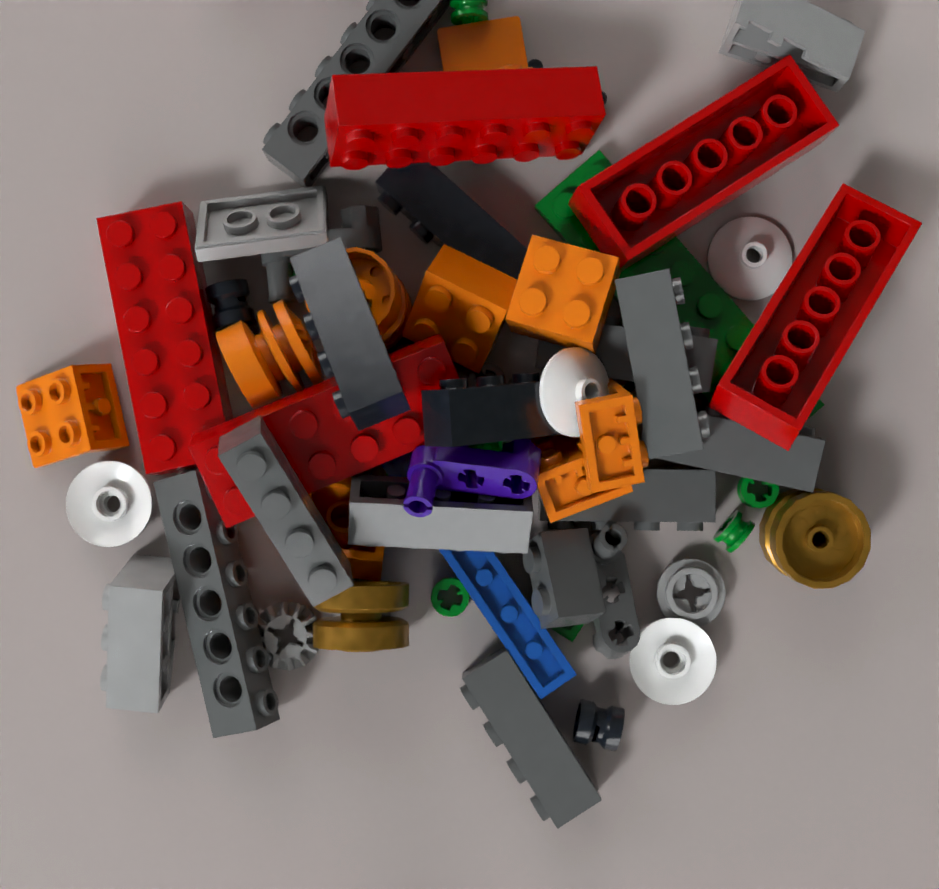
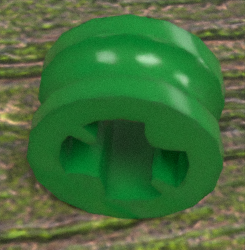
[450,0,488,25]
[737,477,779,508]
[713,510,755,553]
[431,577,470,617]

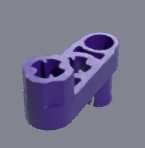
[403,439,542,517]

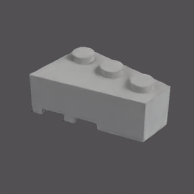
[719,0,865,92]
[100,554,180,713]

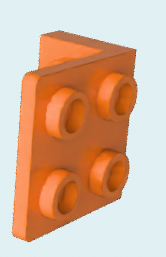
[437,16,533,71]
[16,363,130,468]
[575,378,649,493]
[531,434,633,523]

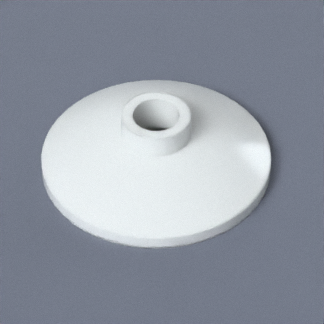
[707,217,792,301]
[539,347,609,437]
[66,461,153,547]
[629,617,717,705]

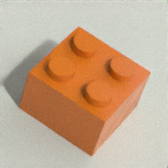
[505,234,621,354]
[402,244,517,374]

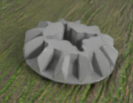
[656,559,726,627]
[258,601,319,671]

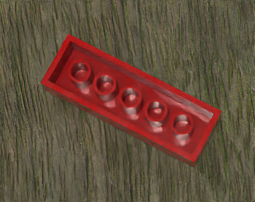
[568,54,839,272]
[324,66,606,170]
[709,183,922,451]
[96,201,233,476]
[188,333,459,528]

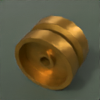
[759,487,871,589]
[313,581,409,652]

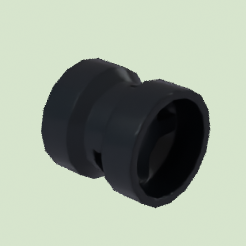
[205,279,257,332]
[572,699,625,752]

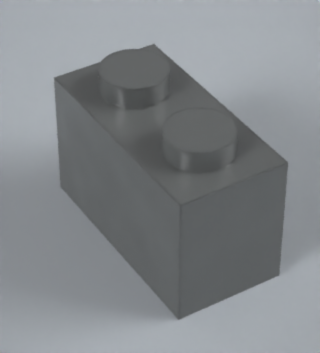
[523,528,606,629]

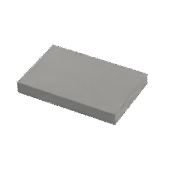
[194,185,329,262]

